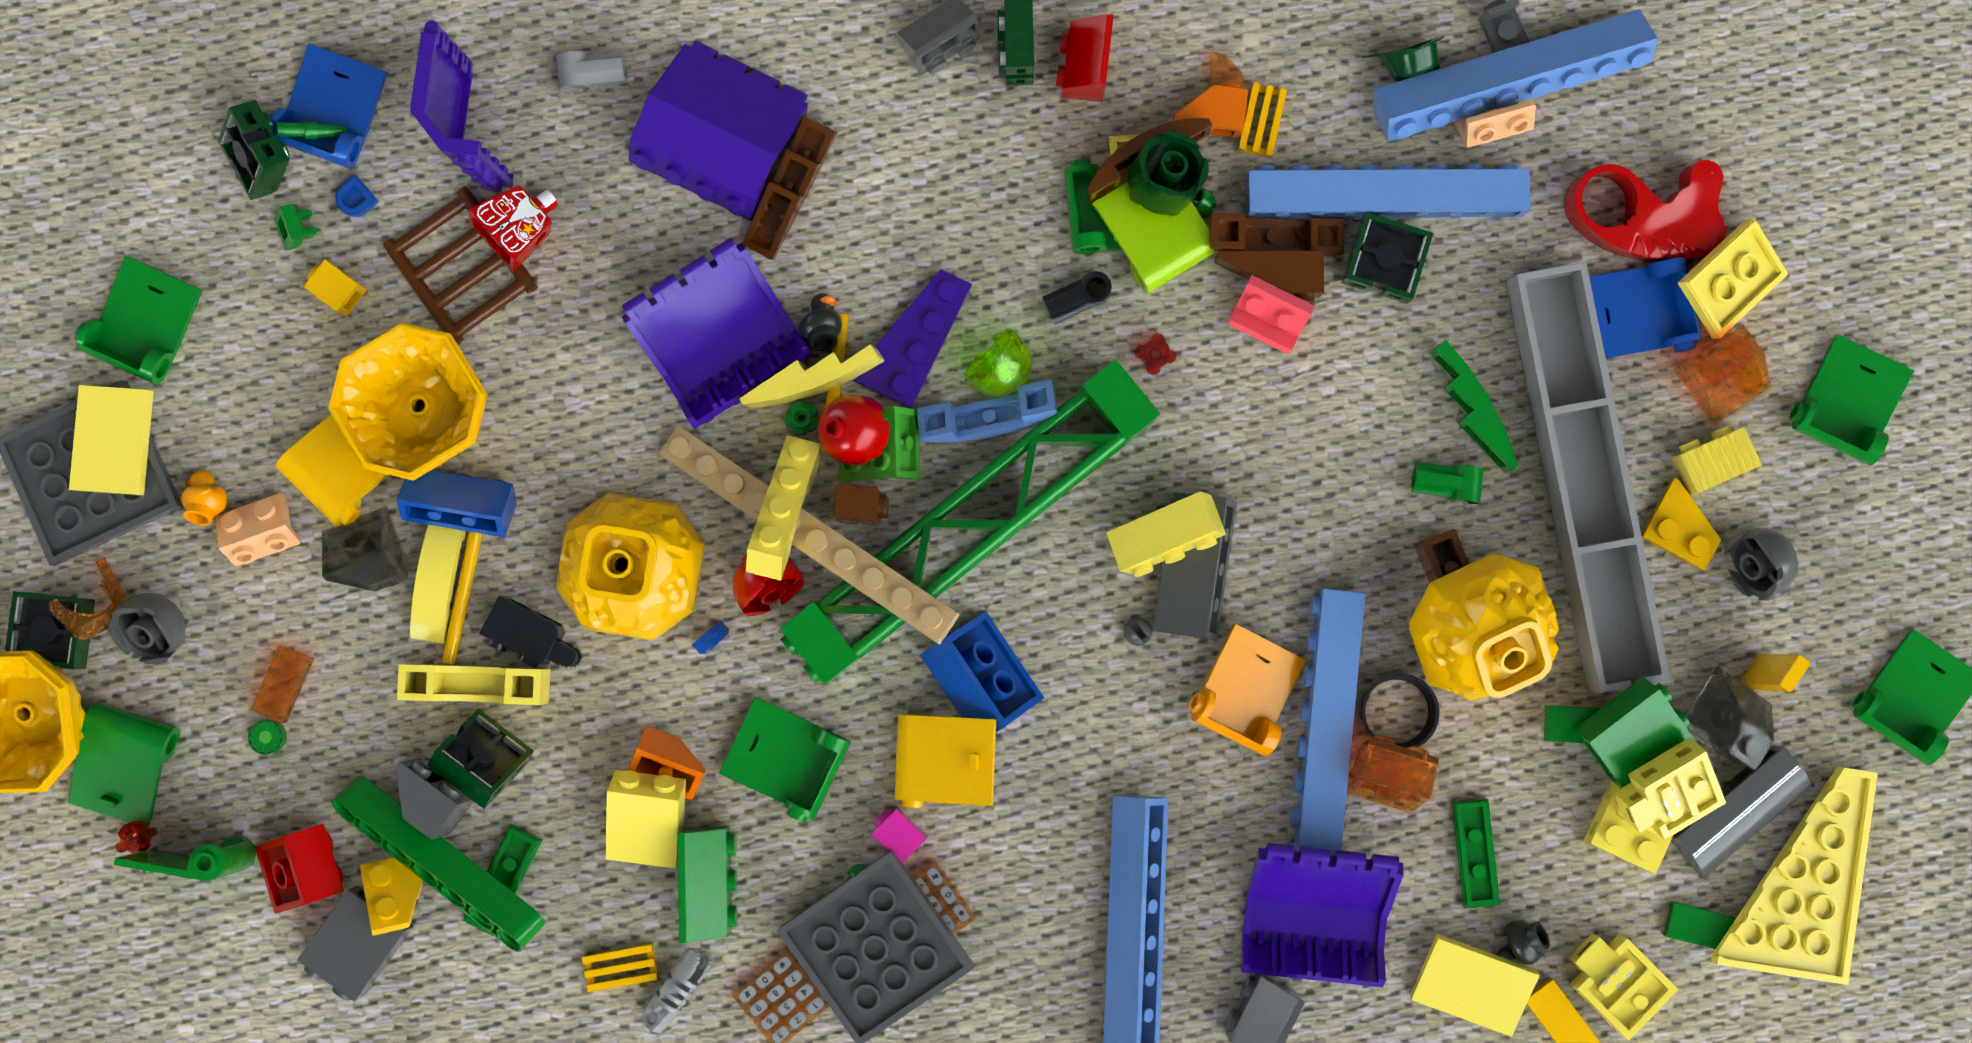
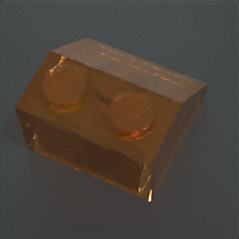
[1673,324,1771,426]
[1347,736,1439,813]

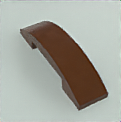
[1086,118,1212,204]
[1209,213,1344,256]

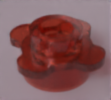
[1135,333,1176,375]
[115,821,158,853]

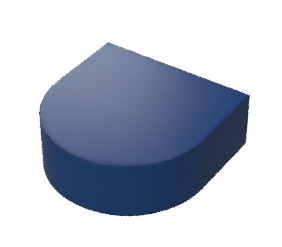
[335,174,379,217]

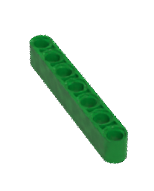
[331,776,545,952]

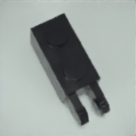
[479,596,583,668]

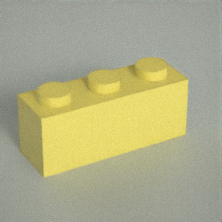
[1106,491,1226,577]

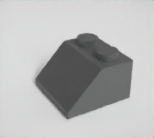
[1224,974,1305,1043]

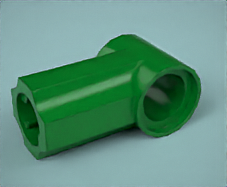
[1411,462,1484,504]

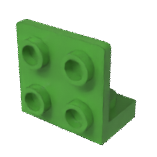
[839,406,921,482]

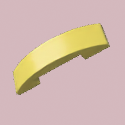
[410,525,467,644]

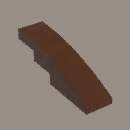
[743,116,837,260]

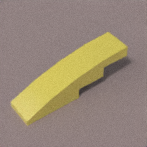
[739,344,885,408]

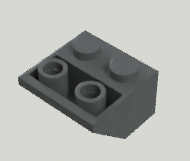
[897,0,979,76]
[396,757,474,840]

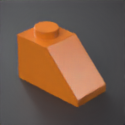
[1173,82,1248,138]
[628,725,705,801]

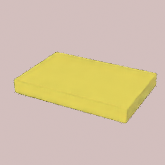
[1678,218,1788,339]
[69,385,154,495]
[1410,934,1540,1037]

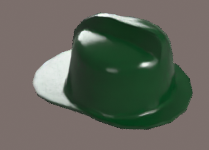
[1361,35,1444,81]

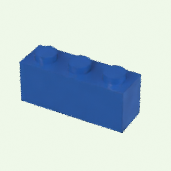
[396,469,516,538]

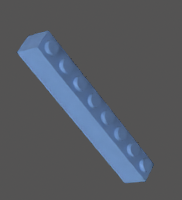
[1373,9,1658,142]
[1245,164,1530,218]
[1288,589,1366,855]
[1103,794,1169,1043]

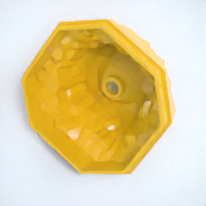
[328,322,488,481]
[556,492,705,641]
[1408,553,1559,701]
[0,651,86,793]

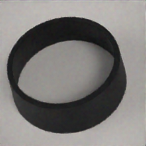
[1361,673,1440,751]

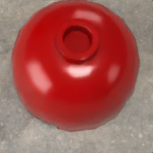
[817,395,890,466]
[732,554,805,616]

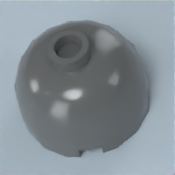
[1724,528,1799,600]
[108,593,186,665]

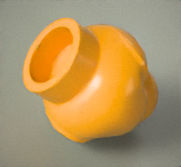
[181,470,227,526]

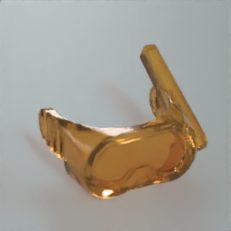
[49,557,127,640]

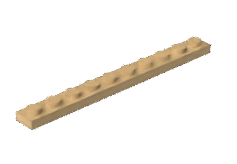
[658,425,960,645]

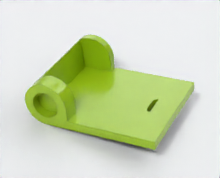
[1093,182,1217,294]

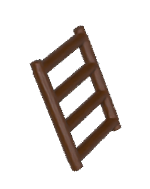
[383,186,538,345]

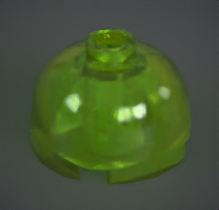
[964,328,1032,398]

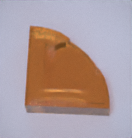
[1209,51,1244,88]

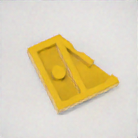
[1641,478,1721,571]
[360,858,423,936]

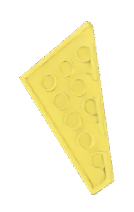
[1711,766,1878,985]

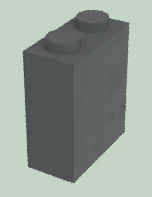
[297,886,414,1002]

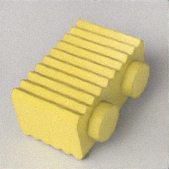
[1671,424,1762,495]

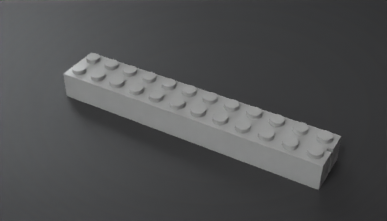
[1506,262,1671,693]

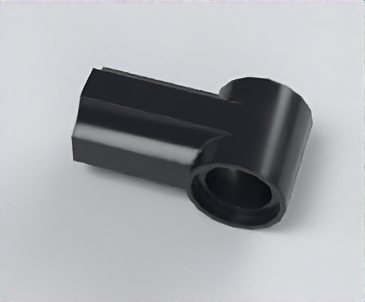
[1042,271,1112,325]

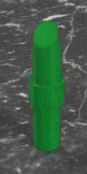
[276,121,348,139]

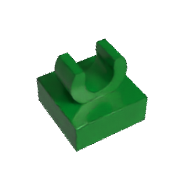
[274,204,318,251]

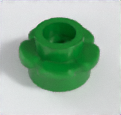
[784,401,819,436]

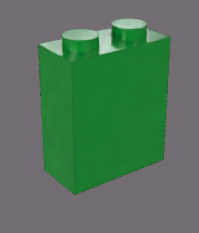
[1574,677,1695,789]

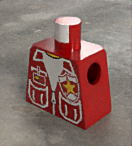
[469,186,558,272]

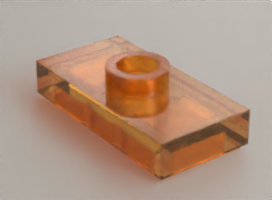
[250,645,315,724]

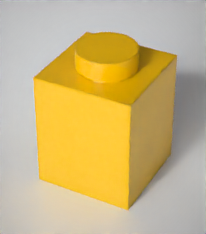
[303,259,368,317]

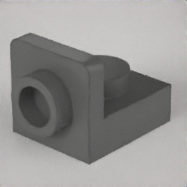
[1479,0,1529,53]

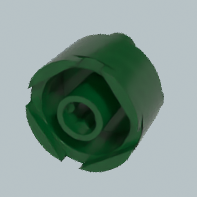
[1128,131,1209,216]

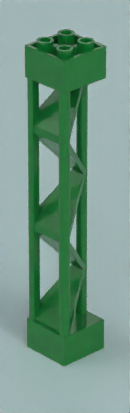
[780,359,1160,685]

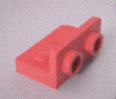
[1228,275,1315,354]

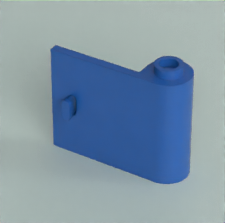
[269,43,388,169]
[1589,257,1703,359]

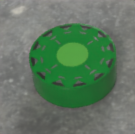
[248,719,287,755]

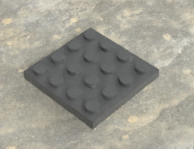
[0,380,183,566]
[777,850,975,1043]

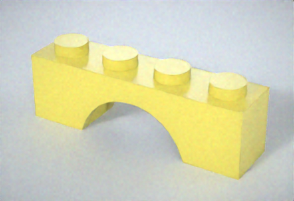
[746,435,821,581]
[397,664,551,705]

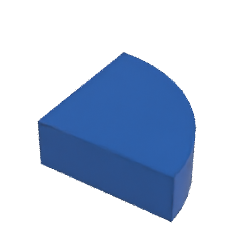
[692,621,730,654]

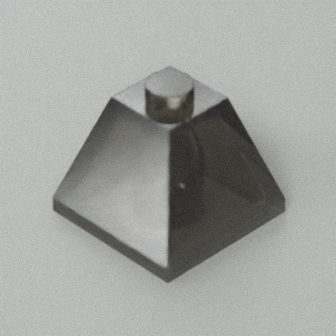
[322,506,408,592]
[1686,667,1774,771]

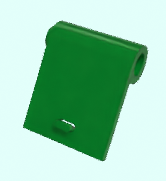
[1064,159,1122,254]
[75,256,203,385]
[1789,334,1915,465]
[1852,628,1972,765]
[719,696,851,823]
[68,702,180,828]
[114,836,256,881]

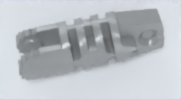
[641,948,713,1034]

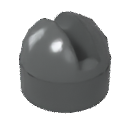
[1124,618,1152,646]

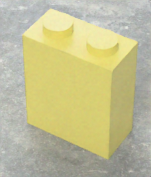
[606,770,686,869]

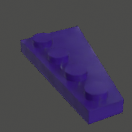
[851,269,972,409]

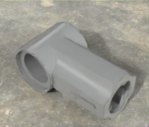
[556,51,628,94]

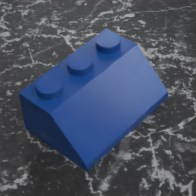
[920,611,1044,732]

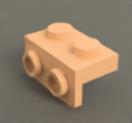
[1453,100,1536,148]
[215,493,300,566]

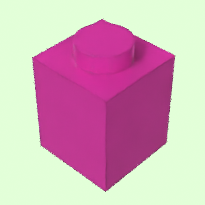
[871,807,927,863]

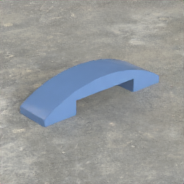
[917,379,1057,443]

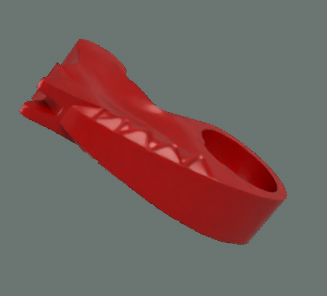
[1564,160,1729,262]

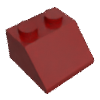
[1056,14,1114,102]
[255,824,344,914]

